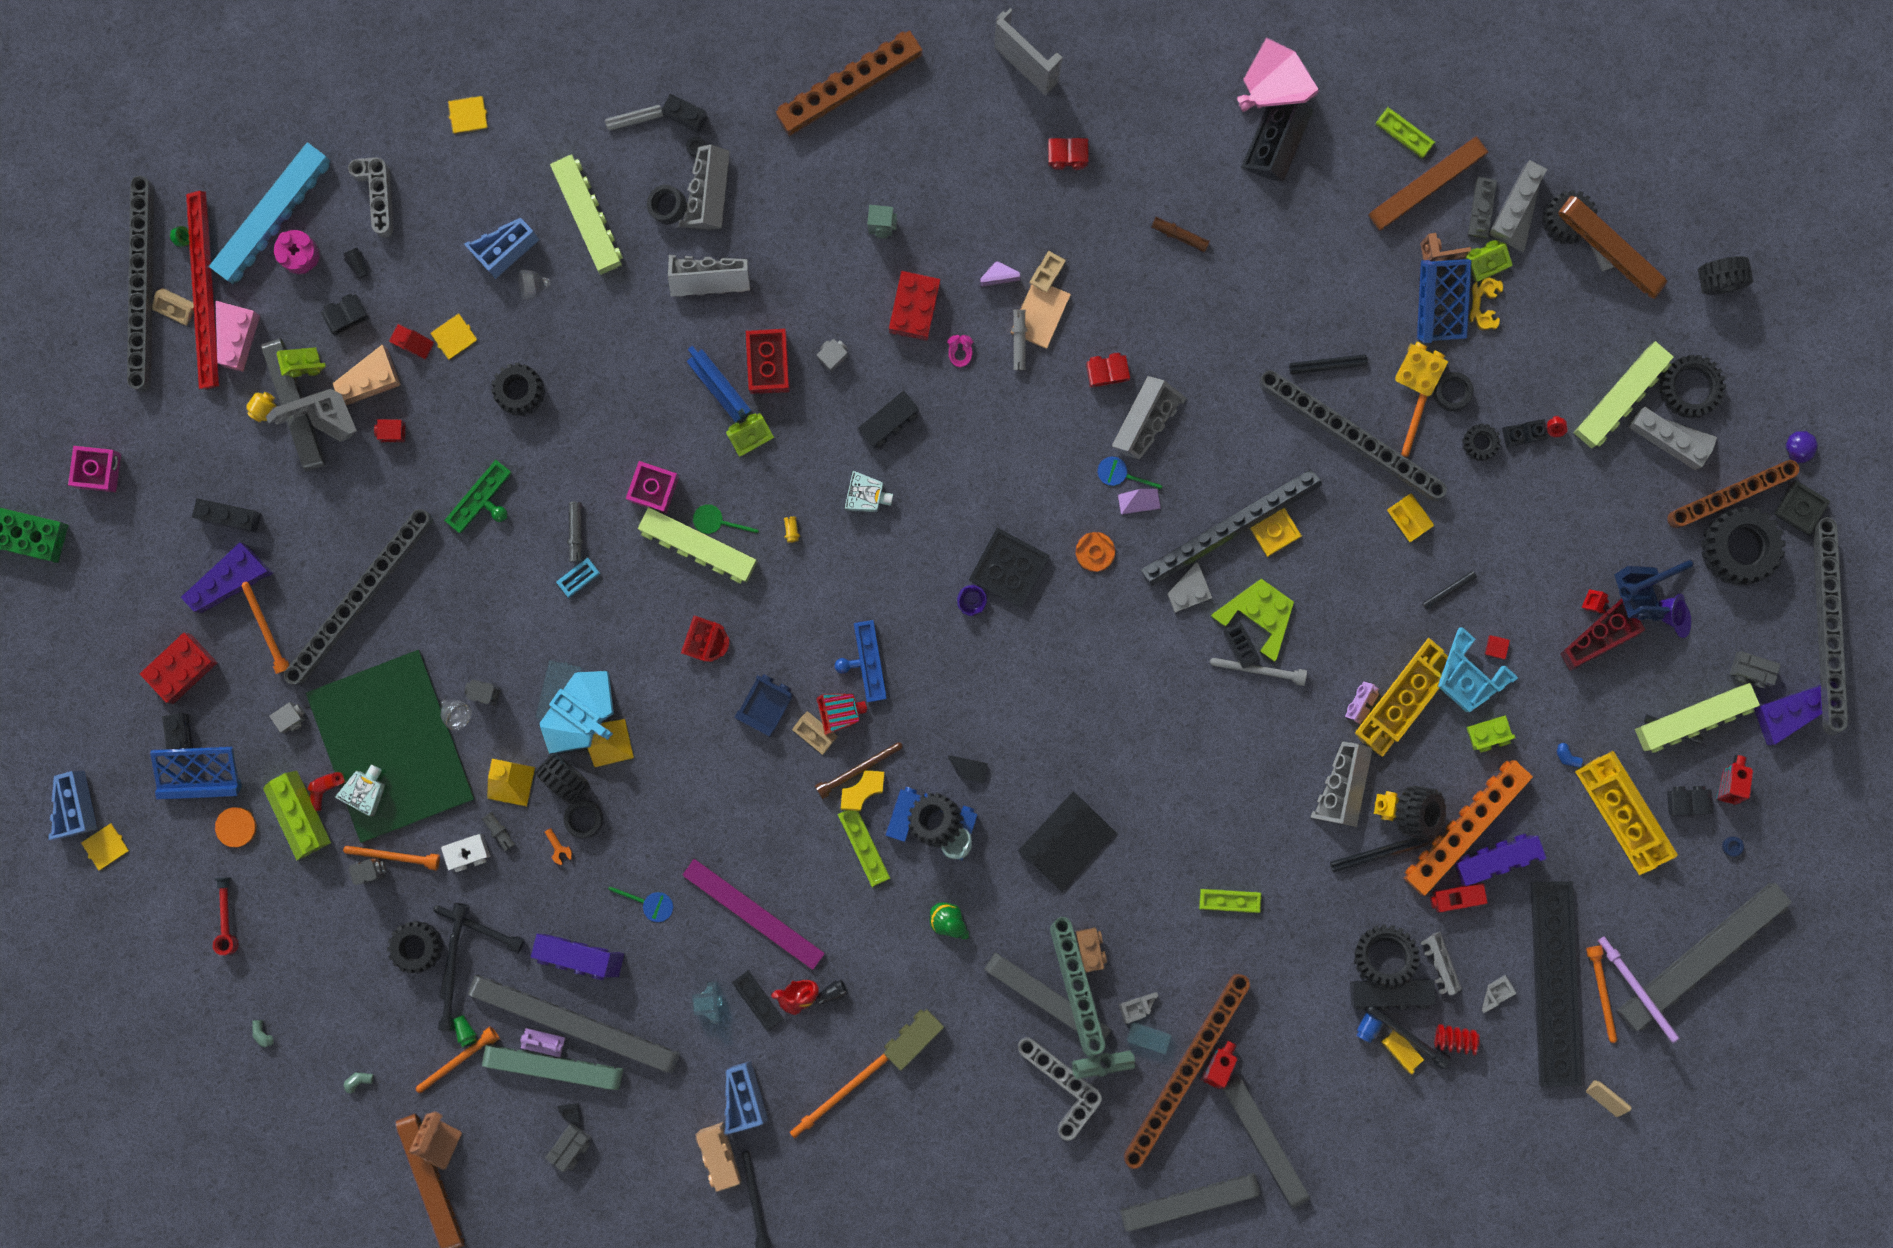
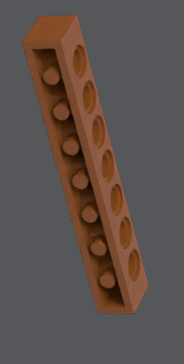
[775,30,922,136]

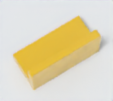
[1387,493,1434,542]
[1381,1031,1424,1075]

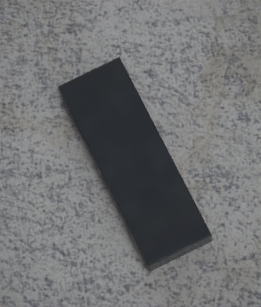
[732,970,784,1032]

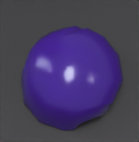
[1786,431,1818,463]
[957,585,987,616]

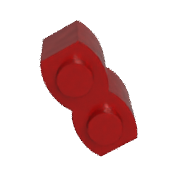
[1048,138,1088,170]
[1086,353,1130,388]

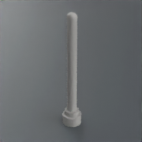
[1210,658,1307,686]

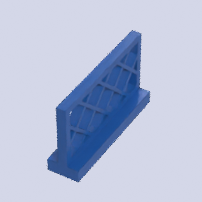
[1417,259,1471,343]
[687,346,752,423]
[150,747,242,799]

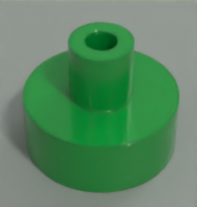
[170,226,189,247]

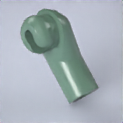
[252,1020,274,1048]
[344,1072,374,1093]

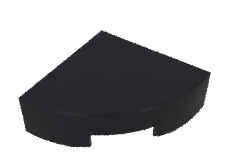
[558,1103,581,1124]

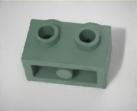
[867,205,897,238]

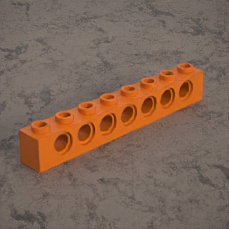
[1403,760,1533,896]

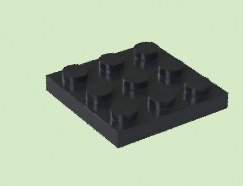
[969,528,1050,609]

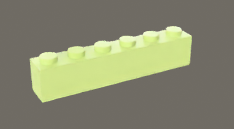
[550,155,623,275]
[1574,341,1673,448]
[638,507,757,584]
[1635,683,1760,753]

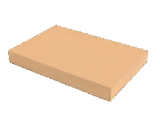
[1011,285,1071,349]

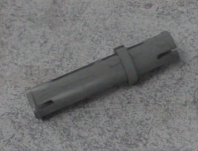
[567,502,583,563]

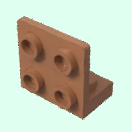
[1420,233,1471,267]
[409,1112,462,1169]

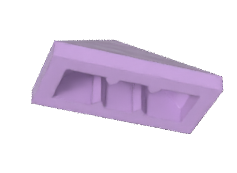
[980,262,1020,287]
[1118,489,1160,515]

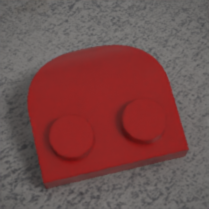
[681,615,729,662]

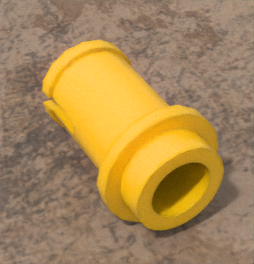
[784,516,800,543]

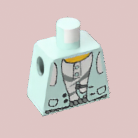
[845,471,893,512]
[336,765,385,816]

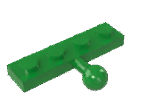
[444,459,512,534]

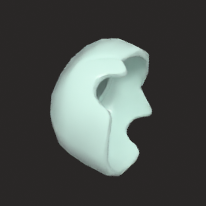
[941,828,972,859]

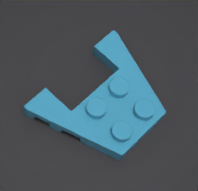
[1438,628,1518,712]

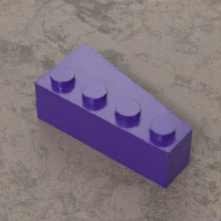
[181,542,273,614]
[1454,833,1547,886]
[531,934,625,980]

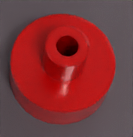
[1547,416,1568,437]

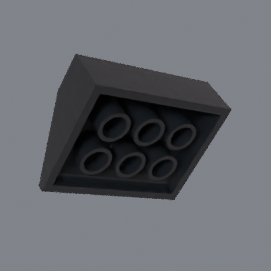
[1018,791,1116,892]

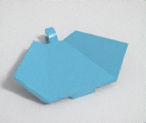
[540,671,614,754]

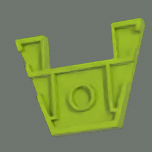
[1211,579,1294,662]

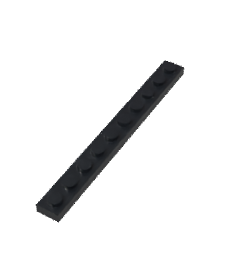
[1141,469,1322,587]

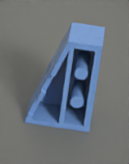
[464,218,540,279]
[48,771,97,840]
[724,1061,768,1135]

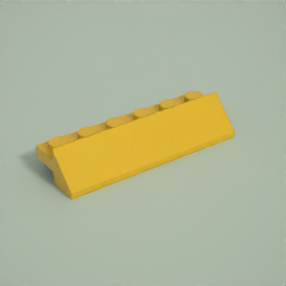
[1355,638,1448,757]
[1575,751,1678,875]

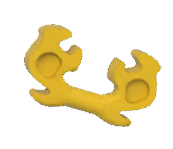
[1469,278,1503,330]

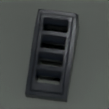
[1224,623,1261,669]

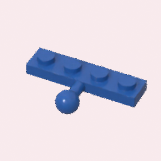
[835,620,887,702]

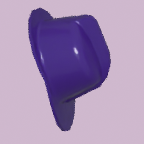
[1659,594,1691,638]

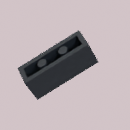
[858,390,919,449]
[192,498,261,533]

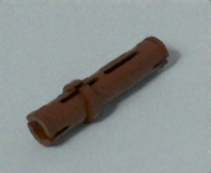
[1151,216,1210,252]

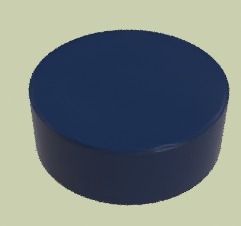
[1722,836,1744,857]

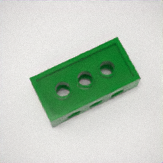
[0,508,68,563]

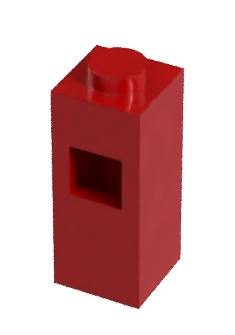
[1430,883,1487,912]

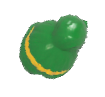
[929,902,969,940]

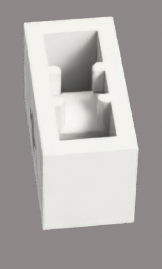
[441,834,490,872]

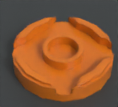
[1075,532,1115,572]
[215,807,257,847]

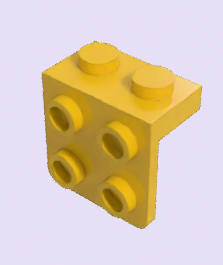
[1395,342,1448,396]

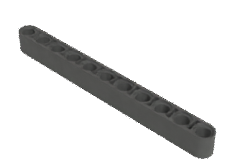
[127,175,154,392]
[1259,371,1447,501]
[284,509,433,685]
[1813,517,1848,736]
[468,974,680,1073]

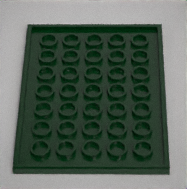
[306,649,475,843]

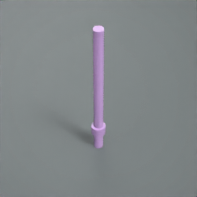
[1598,936,1679,1043]

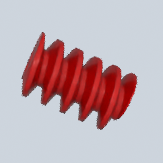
[1434,1024,1479,1056]

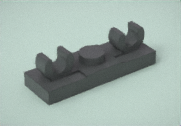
[1467,177,1497,239]

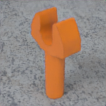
[545,828,572,865]

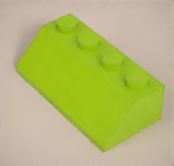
[263,771,331,860]

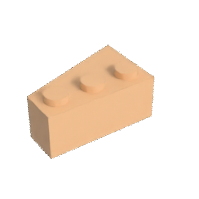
[332,344,400,405]

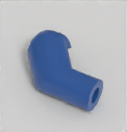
[1556,743,1583,768]

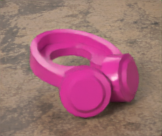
[947,335,974,367]

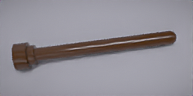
[815,742,903,799]

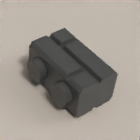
[1730,651,1780,690]
[464,679,501,706]
[349,859,387,885]
[545,1123,591,1173]

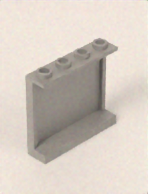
[995,8,1062,95]

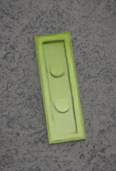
[1375,107,1435,159]
[1199,889,1261,913]

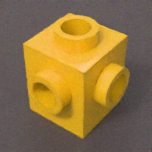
[1374,791,1399,821]

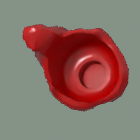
[771,980,819,1015]

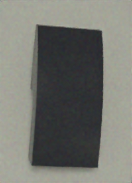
[1502,419,1549,447]

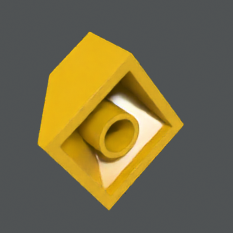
[588,719,634,767]
[487,759,535,807]

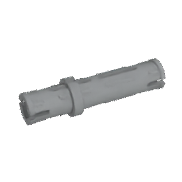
[1012,309,1027,370]

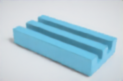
[556,558,601,598]

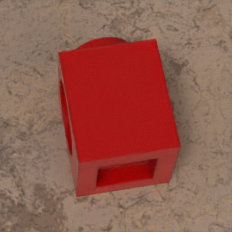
[374,419,405,442]

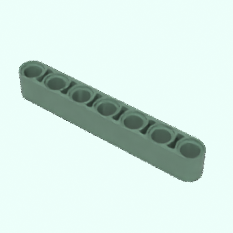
[1050,917,1105,1057]
[482,1045,623,1090]

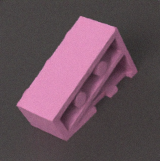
[216,301,260,372]

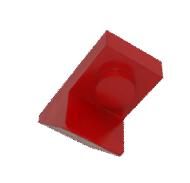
[389,324,435,360]

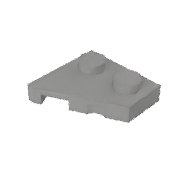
[1167,563,1212,613]

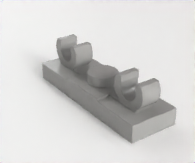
[1421,932,1462,995]

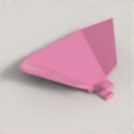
[1237,38,1319,112]

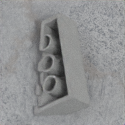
[678,145,730,230]
[1489,160,1547,252]
[668,255,750,297]
[1112,376,1187,460]
[1628,407,1717,470]
[1310,741,1373,827]

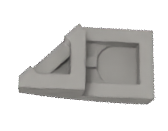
[1482,975,1517,1013]
[1119,992,1158,1024]

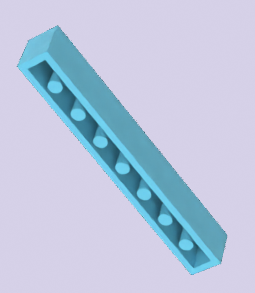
[209,142,330,285]

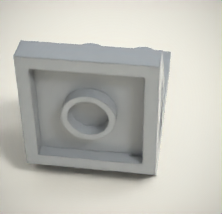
[266,389,357,442]

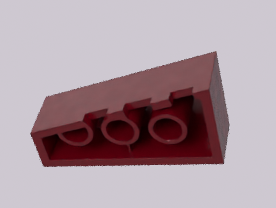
[1560,598,1646,671]

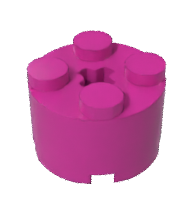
[274,230,320,274]

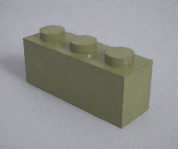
[884,1009,944,1071]

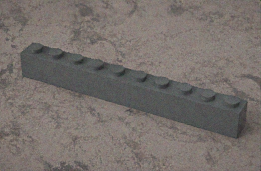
[1616,883,1792,1031]

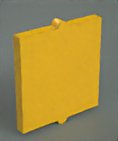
[448,96,487,133]
[430,314,477,360]
[81,823,129,871]

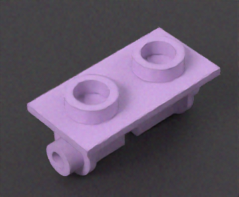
[1345,681,1379,725]
[521,1028,565,1058]

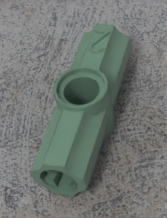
[1072,1051,1135,1079]

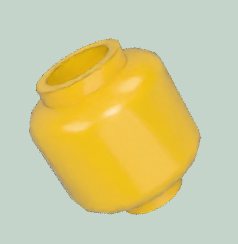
[246,392,277,422]

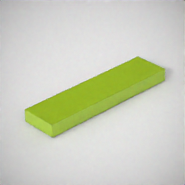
[838,810,890,887]

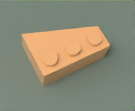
[696,1123,741,1191]

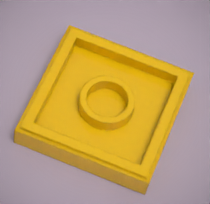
[1250,508,1302,557]

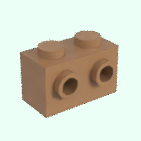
[1075,927,1107,972]

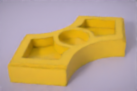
[841,770,884,811]

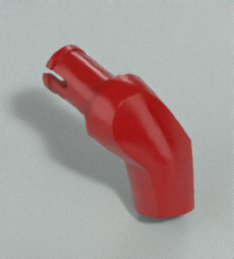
[307,772,344,811]

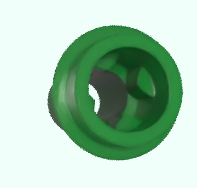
[453,1015,477,1048]

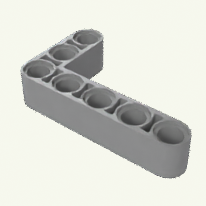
[1018,1037,1101,1140]

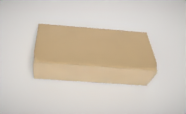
[152,288,194,326]
[792,711,838,755]
[1586,1080,1631,1117]

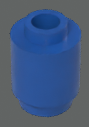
[1357,1013,1383,1043]

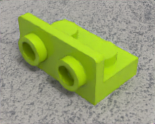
[1465,240,1513,282]
[276,347,326,378]
[726,413,774,457]
[1466,715,1515,753]

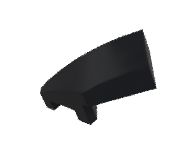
[948,755,988,783]

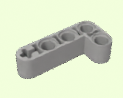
[348,158,393,238]

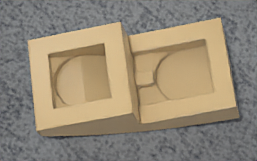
[1029,251,1066,293]

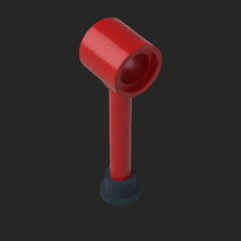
[213,877,238,955]

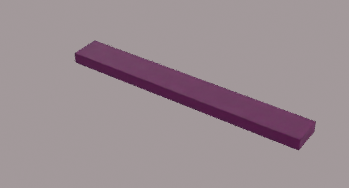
[683,859,825,970]

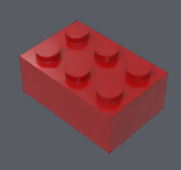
[889,271,940,341]
[746,329,790,394]
[140,632,218,704]

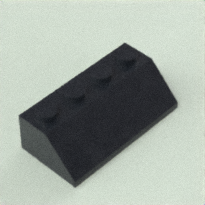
[1241,103,1313,181]

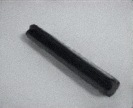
[1289,354,1368,374]

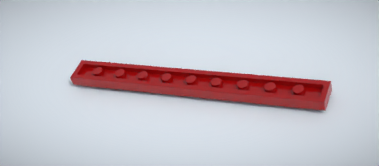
[186,191,219,390]

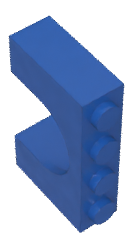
[886,787,977,861]

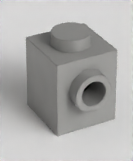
[817,339,848,372]
[270,702,305,733]

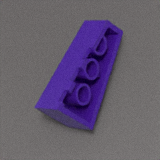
[1754,681,1837,745]

